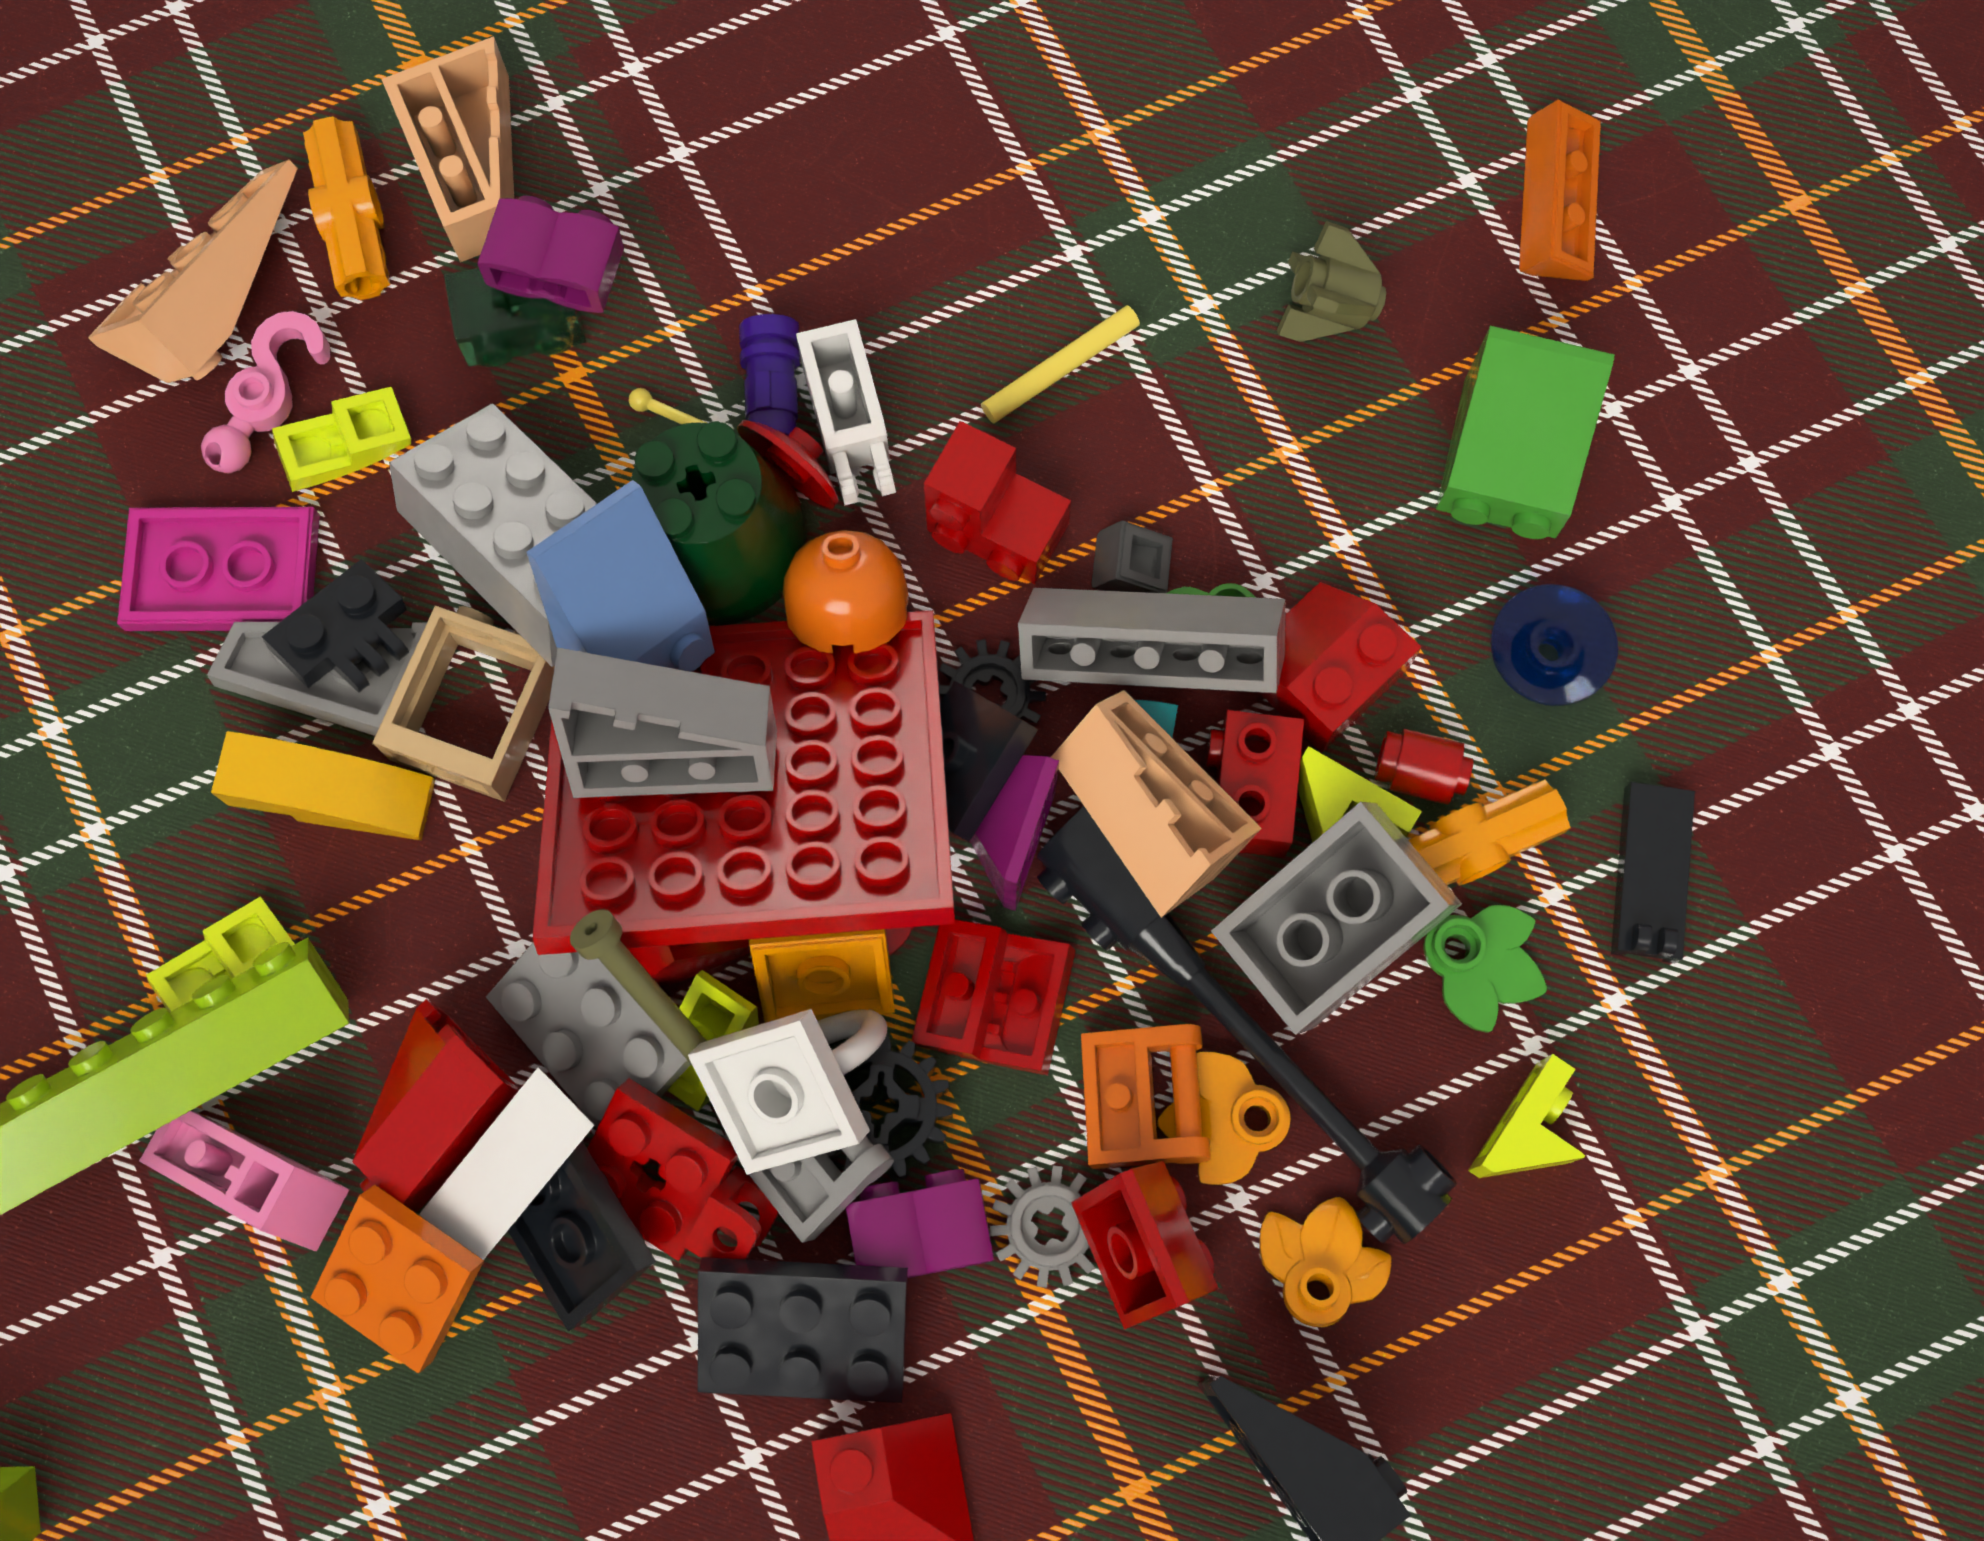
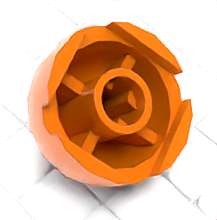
[783,530,909,653]

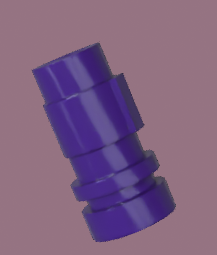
[739,314,801,435]

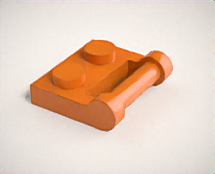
[1081,1024,1211,1169]

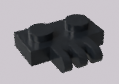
[262,559,409,693]

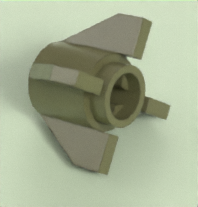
[1276,221,1386,342]

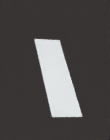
[419,1067,594,1260]

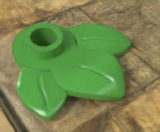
[1423,905,1547,1033]

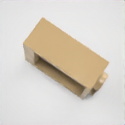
[372,605,555,802]

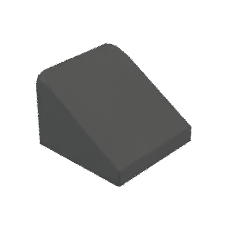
[1092,520,1173,593]

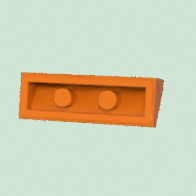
[1519,100,1601,281]

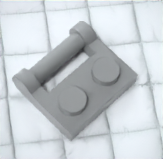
[723,1134,894,1243]

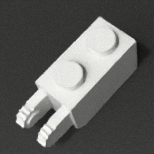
[796,319,896,506]

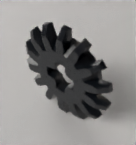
[939,639,1046,724]

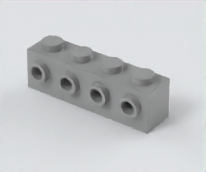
[1018,588,1285,693]

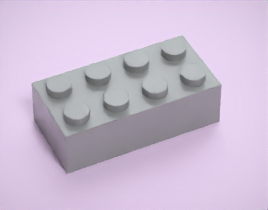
[389,403,597,667]

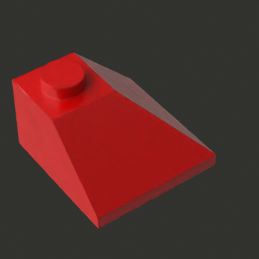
[811,1413,974,1541]

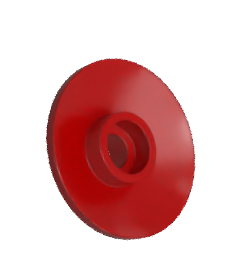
[737,420,839,509]

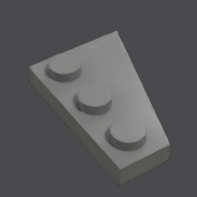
[207,622,427,736]

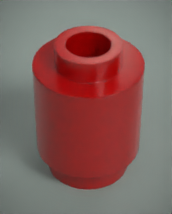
[1374,728,1474,805]

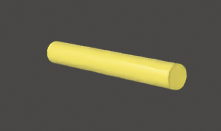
[981,305,1140,424]

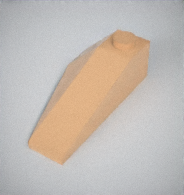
[88,159,298,383]

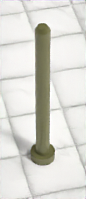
[570,909,707,1066]

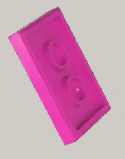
[117,507,320,631]

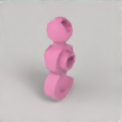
[201,311,330,474]

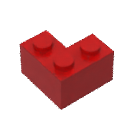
[924,421,1071,584]

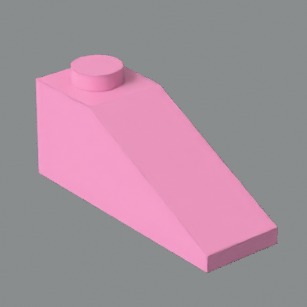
[139,1110,350,1252]

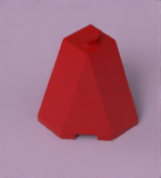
[352,999,521,1213]

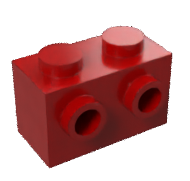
[1206,710,1304,858]

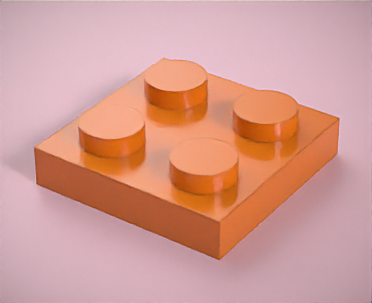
[310,1185,484,1374]

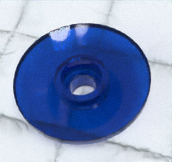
[1490,584,1618,706]

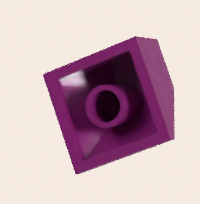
[970,755,1059,911]

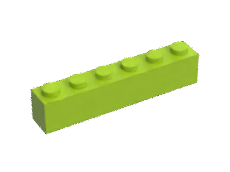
[0,938,349,1215]

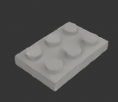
[486,942,691,1128]

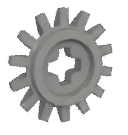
[990,1165,1095,1288]

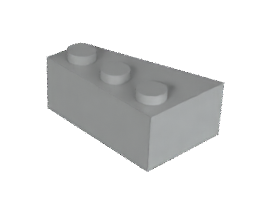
[548,648,777,798]

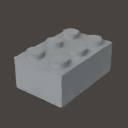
[1211,802,1462,1035]

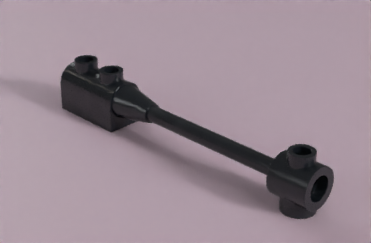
[1037,806,1457,1244]

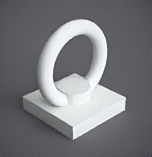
[688,1009,887,1174]

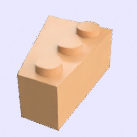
[382,36,514,263]
[1051,690,1262,918]

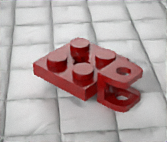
[587,1078,779,1262]

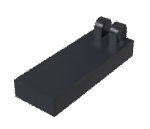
[1611,782,1695,964]

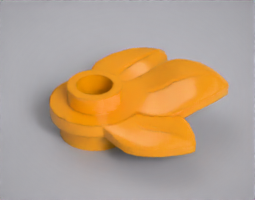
[1157,1052,1290,1185]
[1259,1197,1391,1327]

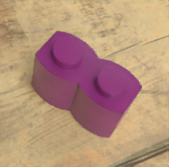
[477,196,624,313]
[846,1169,995,1278]

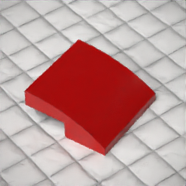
[911,920,1076,1076]

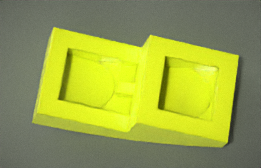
[272,387,411,492]
[146,896,295,1012]

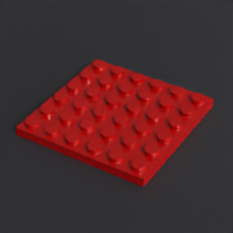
[532,610,955,955]

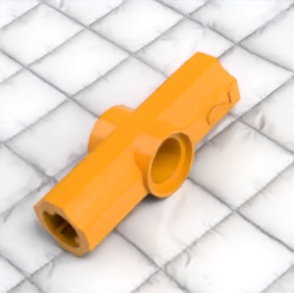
[303,116,391,300]
[1408,779,1571,886]

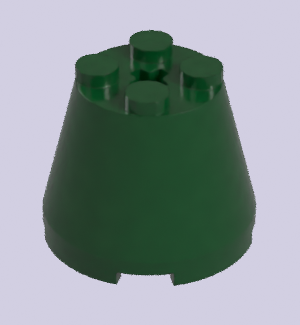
[630,421,807,626]

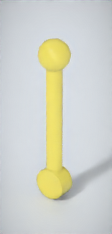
[628,388,707,425]

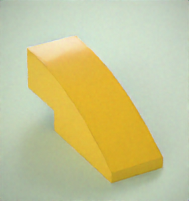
[211,731,435,841]

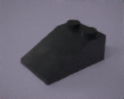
[1197,1376,1411,1541]

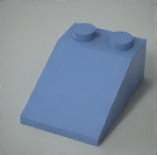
[526,480,715,672]

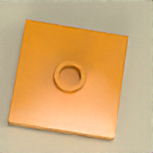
[749,929,895,1023]

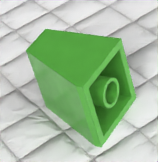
[1436,325,1615,539]

